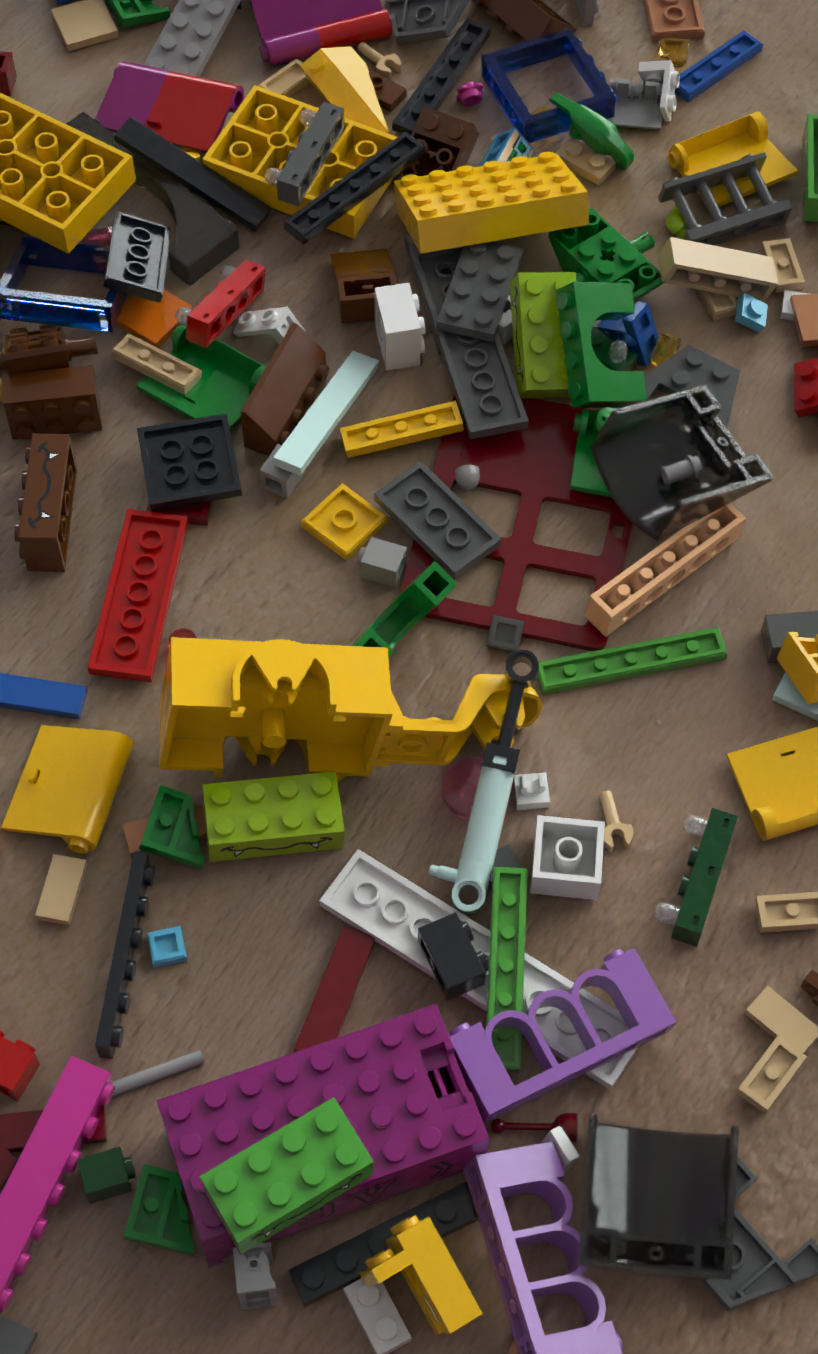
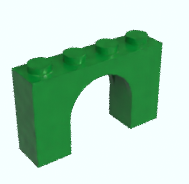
[556,282,647,408]
[351,561,458,657]

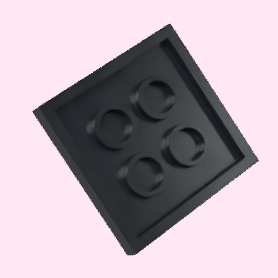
[137,414,242,511]

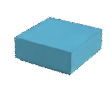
[147,926,188,969]

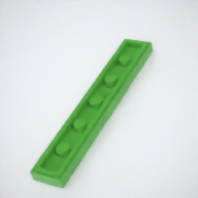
[537,627,728,695]
[486,867,528,1073]

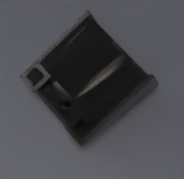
[591,385,774,541]
[578,1113,739,1280]

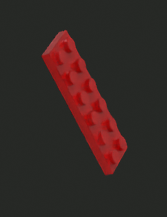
[87,509,189,682]

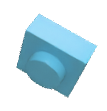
[735,293,768,333]

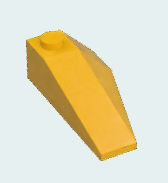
[300,46,390,134]

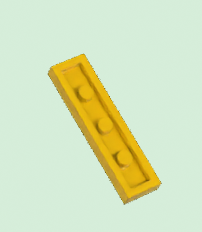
[340,401,464,458]

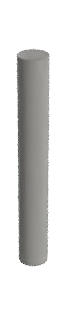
[111,1050,204,1097]

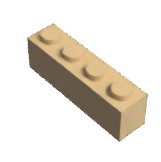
[657,237,778,302]

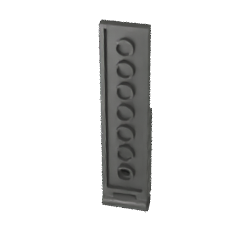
[405,235,529,440]

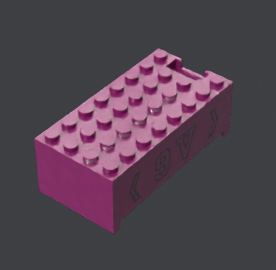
[156,1003,489,1267]

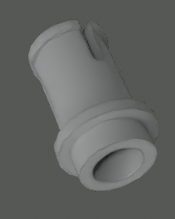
[661,455,703,486]

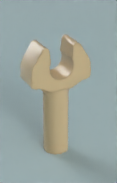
[357,42,401,80]
[599,790,634,852]

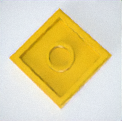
[301,483,388,561]

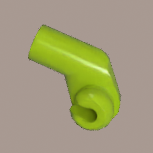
[665,205,688,239]

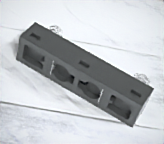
[264,102,345,206]

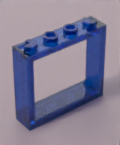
[481,29,618,143]
[0,237,128,332]

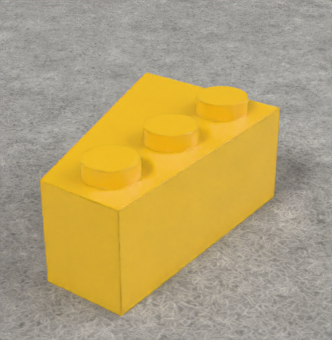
[777,632,818,704]

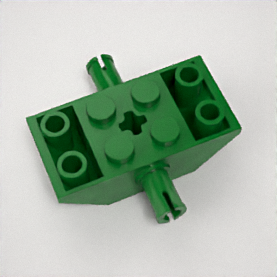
[548,208,664,302]

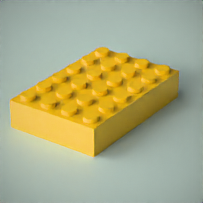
[202,85,397,239]
[0,93,136,254]
[394,152,589,254]

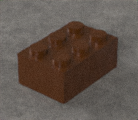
[1,365,102,440]

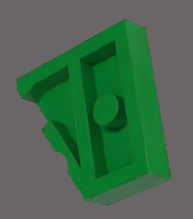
[107,0,170,28]
[139,785,204,869]
[123,1164,195,1256]

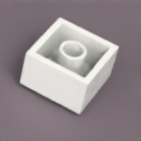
[374,283,426,371]
[530,815,605,900]

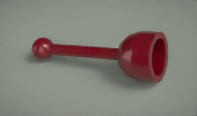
[491,1113,578,1142]

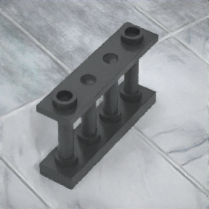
[658,152,793,245]

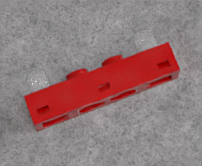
[175,259,266,348]

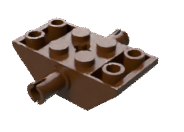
[0,322,98,374]

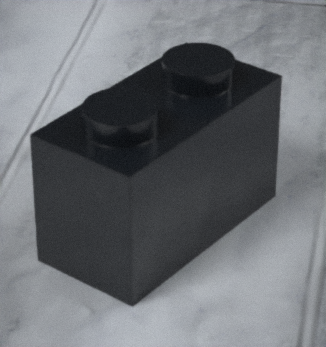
[418,912,489,1001]

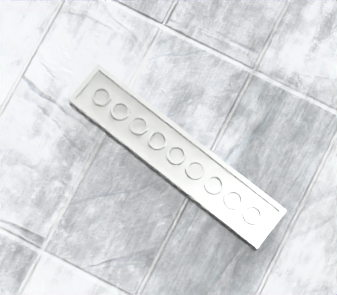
[319,849,637,1090]

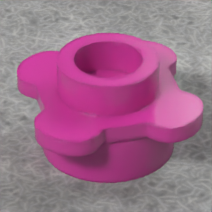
[456,82,484,106]

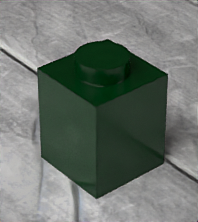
[77,1147,136,1204]

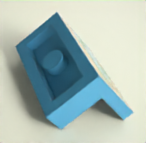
[479,128,535,166]

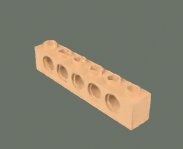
[584,498,746,637]

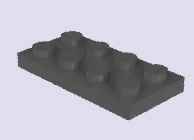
[436,241,523,342]
[374,461,502,580]

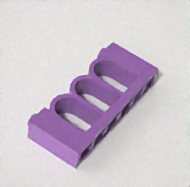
[449,948,676,1124]
[463,1141,623,1354]

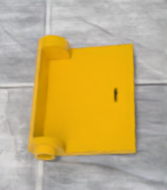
[667,111,798,207]
[1,725,134,854]
[726,727,818,841]

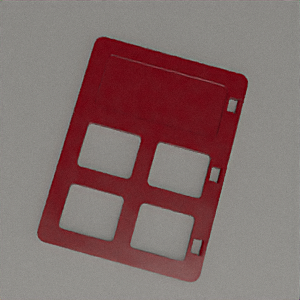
[399,393,637,651]

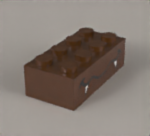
[14,433,77,572]

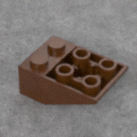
[392,106,479,184]
[331,248,397,323]

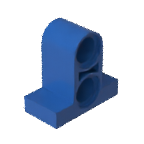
[596,301,662,367]

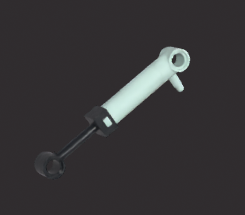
[428,649,539,915]

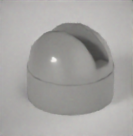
[455,465,480,490]

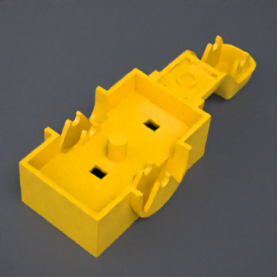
[159,637,543,778]

